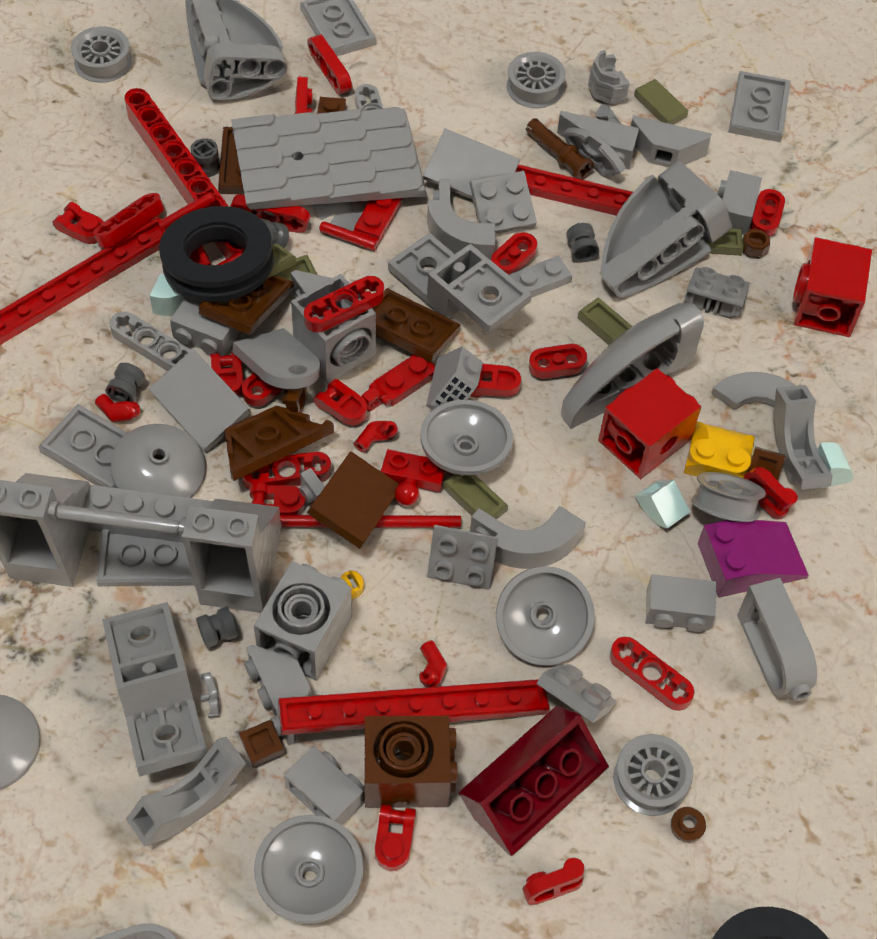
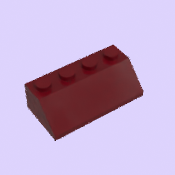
[458,706,609,856]

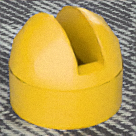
[340,570,364,599]

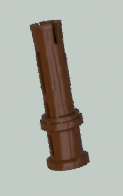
[525,118,594,180]

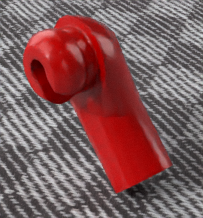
[95,394,140,422]
[353,421,398,452]
[419,640,447,687]

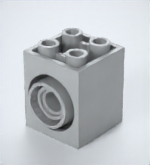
[291,274,376,383]
[254,561,352,681]

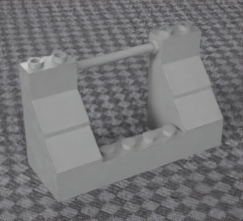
[0,473,282,613]

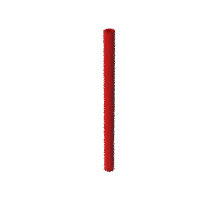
[280,515,461,528]

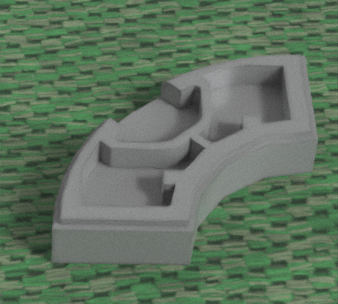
[563,127,626,176]
[711,372,795,410]

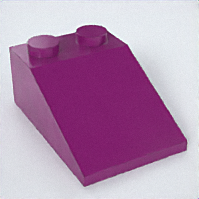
[697,520,809,598]

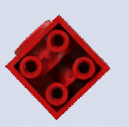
[793,237,872,337]
[598,368,702,480]

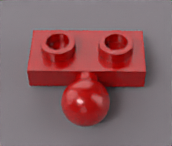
[381,449,446,506]

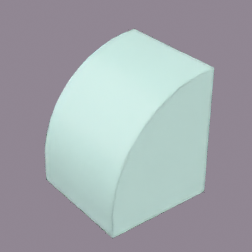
[149,274,186,316]
[817,442,853,488]
[635,480,690,528]

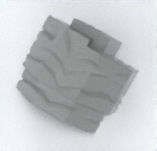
[588,50,630,104]

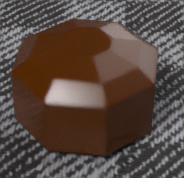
[742,229,770,257]

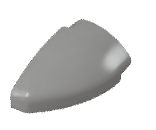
[185,0,287,100]
[601,161,732,297]
[561,303,704,429]

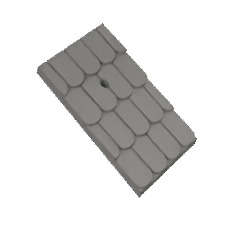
[231,107,427,209]

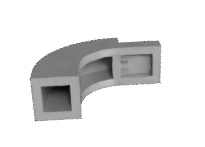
[427,179,495,260]
[774,385,832,490]
[470,506,586,569]
[126,737,246,847]

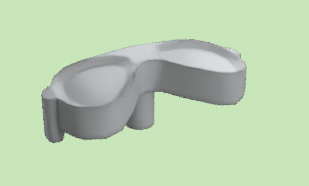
[595,104,621,124]
[199,672,220,718]

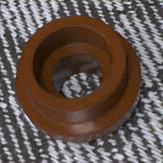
[670,807,706,842]

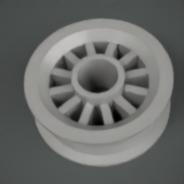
[71,26,132,83]
[507,52,566,108]
[691,472,766,522]
[613,734,693,816]

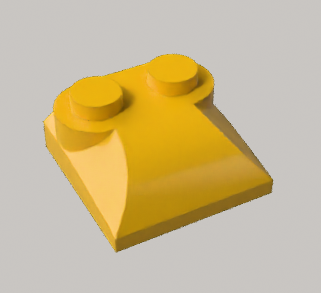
[683,422,755,478]

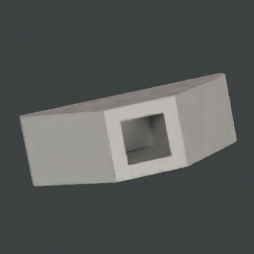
[631,115,712,167]
[244,645,311,746]

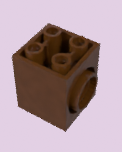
[365,716,457,808]

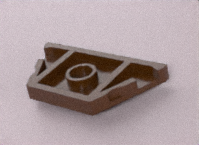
[225,405,334,481]

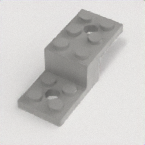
[388,233,532,333]
[102,602,207,777]

